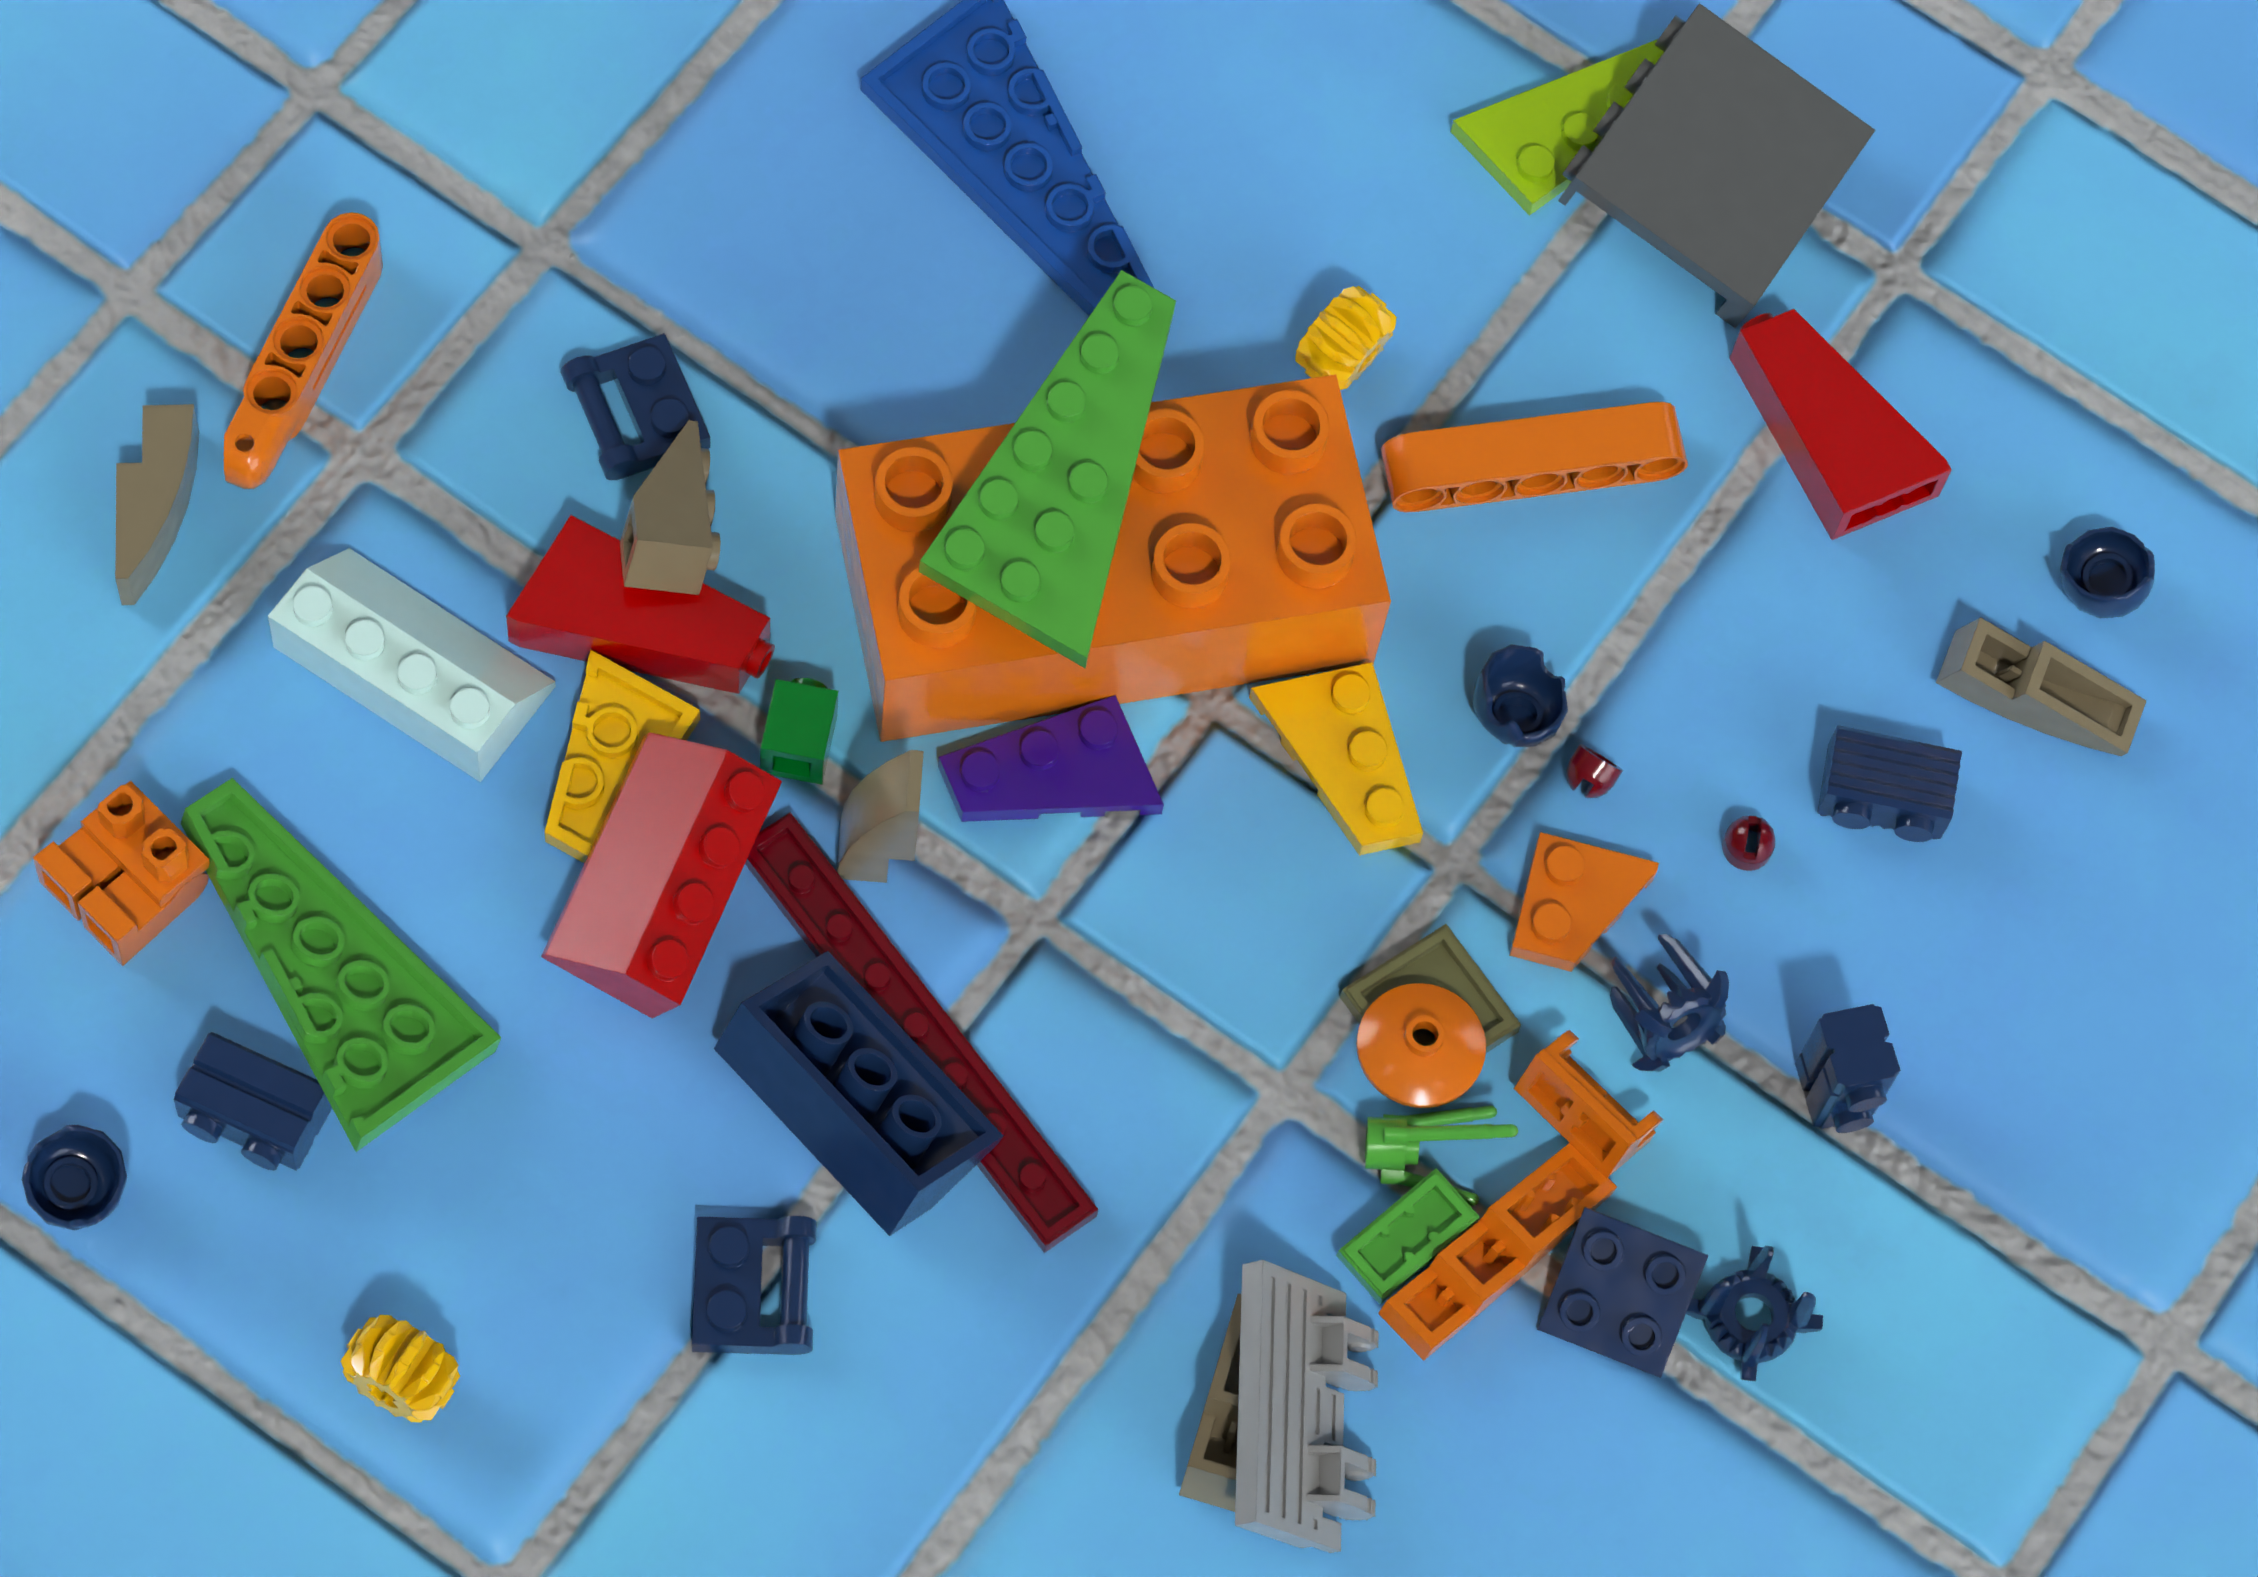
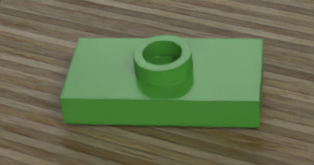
[1336,1168,1480,1305]

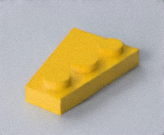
[1249,662,1423,856]

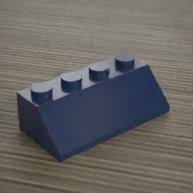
[714,951,1003,1236]

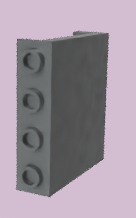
[1558,3,1875,328]

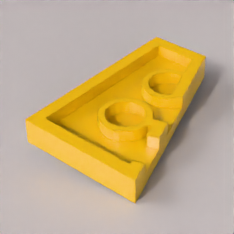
[544,650,700,864]

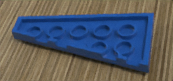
[860,0,1154,316]

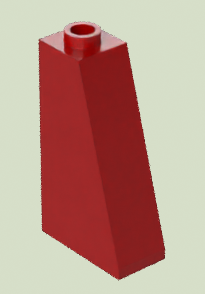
[1730,309,1952,540]
[506,515,775,694]

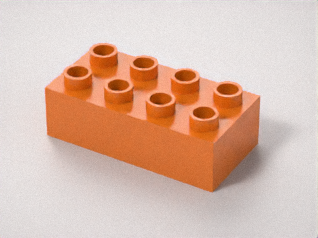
[835,374,1391,742]

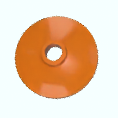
[1356,983,1486,1108]

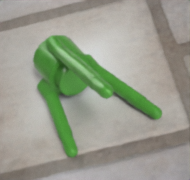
[1365,1105,1518,1206]

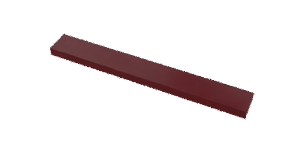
[745,812,1098,1253]

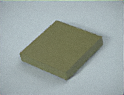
[1340,924,1521,1053]

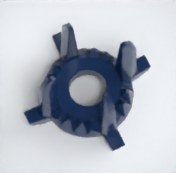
[1610,934,1729,1072]
[1686,1246,1823,1382]

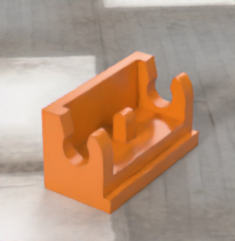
[1513,1030,1664,1178]

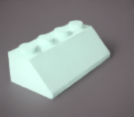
[268,548,556,782]

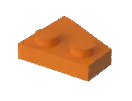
[1509,832,1659,972]

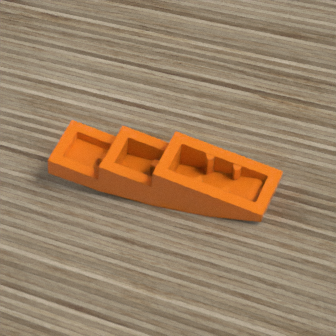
[1378,1143,1617,1361]

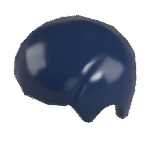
[2060,527,2155,619]
[1473,644,1568,747]
[21,1125,127,1230]

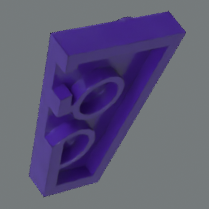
[938,695,1164,822]

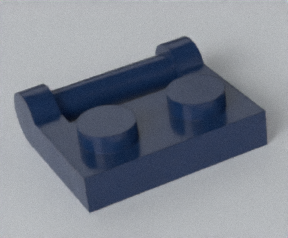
[560,333,710,480]
[692,1216,817,1355]

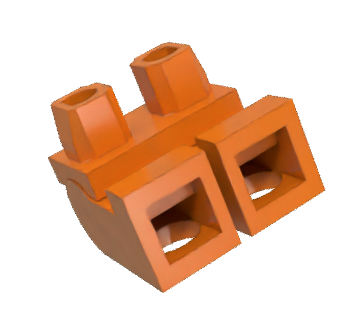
[33,780,210,966]

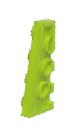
[1450,39,1664,216]

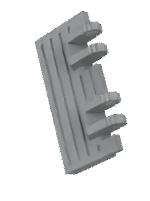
[1235,1260,1379,1553]

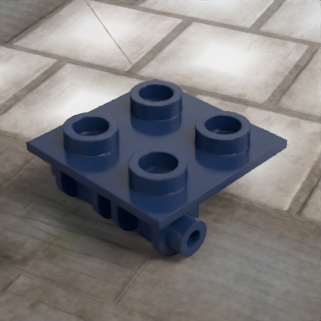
[1537,1207,1708,1378]

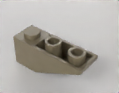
[620,420,721,595]

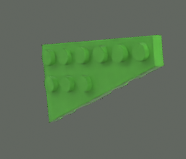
[919,270,1176,669]
[180,778,501,1152]

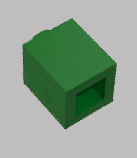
[760,678,839,785]

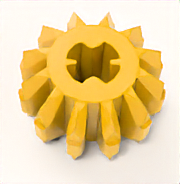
[1295,286,1397,390]
[340,1315,460,1423]

